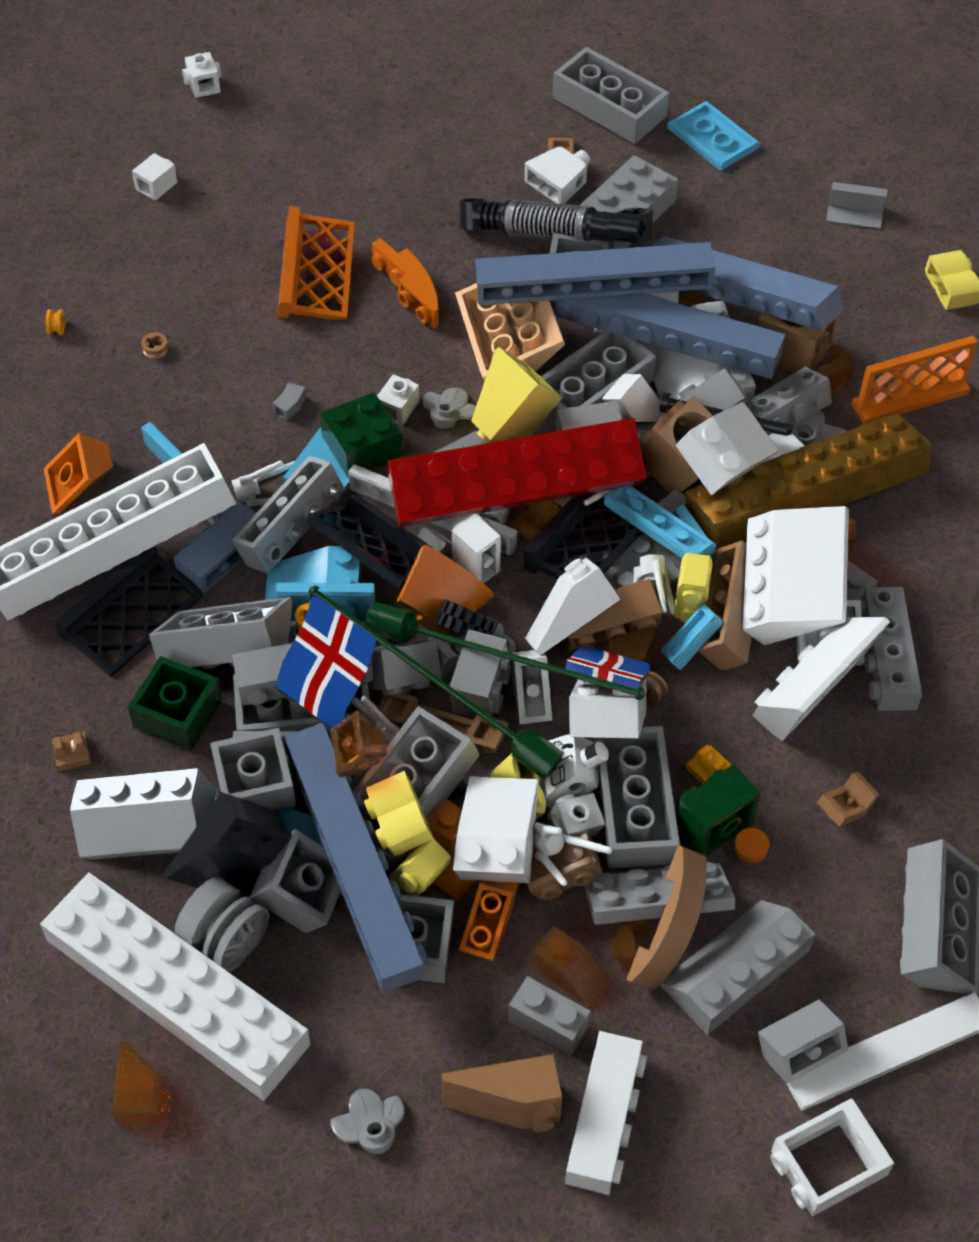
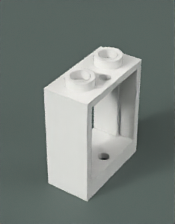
[771,1098,894,1217]

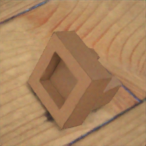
[51,731,91,772]

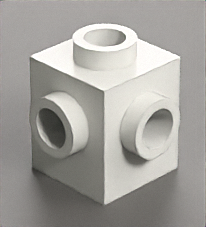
[182,52,222,98]
[547,793,605,837]

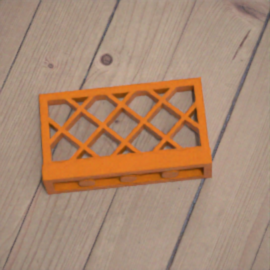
[277,206,355,320]
[851,335,978,425]

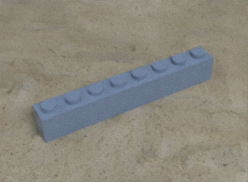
[653,236,844,331]
[475,242,715,305]
[550,294,786,379]
[284,723,428,994]

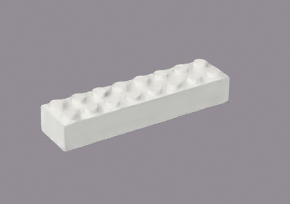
[0,443,236,621]
[40,872,311,1101]

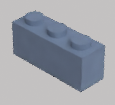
[174,501,256,594]

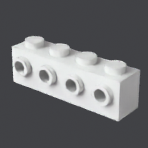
[565,1031,647,1195]

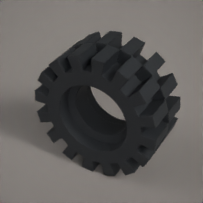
[435,599,498,636]

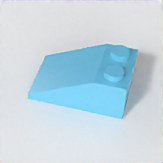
[265,546,362,600]

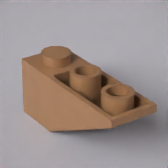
[568,578,662,651]

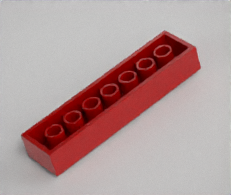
[387,418,647,528]

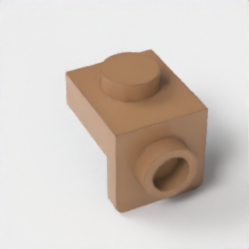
[817,772,879,827]

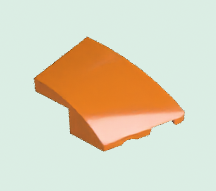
[396,544,494,635]

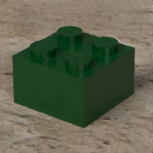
[320,392,402,478]
[128,656,223,751]
[676,764,761,857]

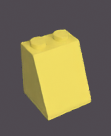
[471,346,563,443]

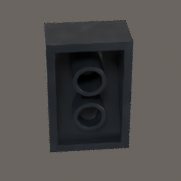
[164,792,291,888]

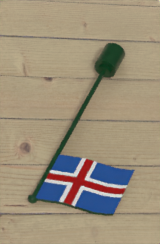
[276,586,565,780]
[366,602,650,700]

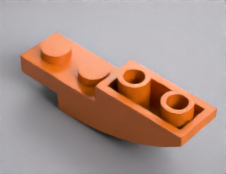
[371,238,439,329]
[459,881,521,961]

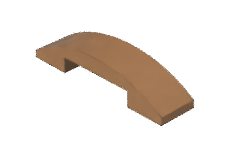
[378,693,508,754]
[626,845,707,990]

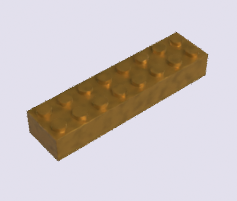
[685,413,931,552]

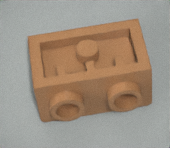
[527,833,603,900]

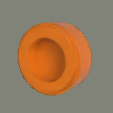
[734,828,770,863]

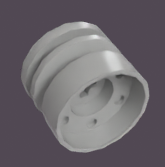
[174,877,270,972]

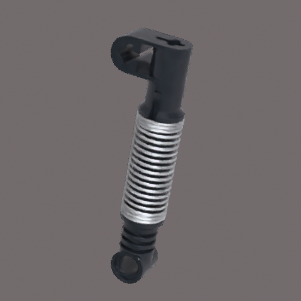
[460,198,653,244]

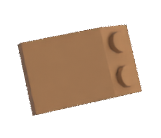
[441,1054,562,1132]

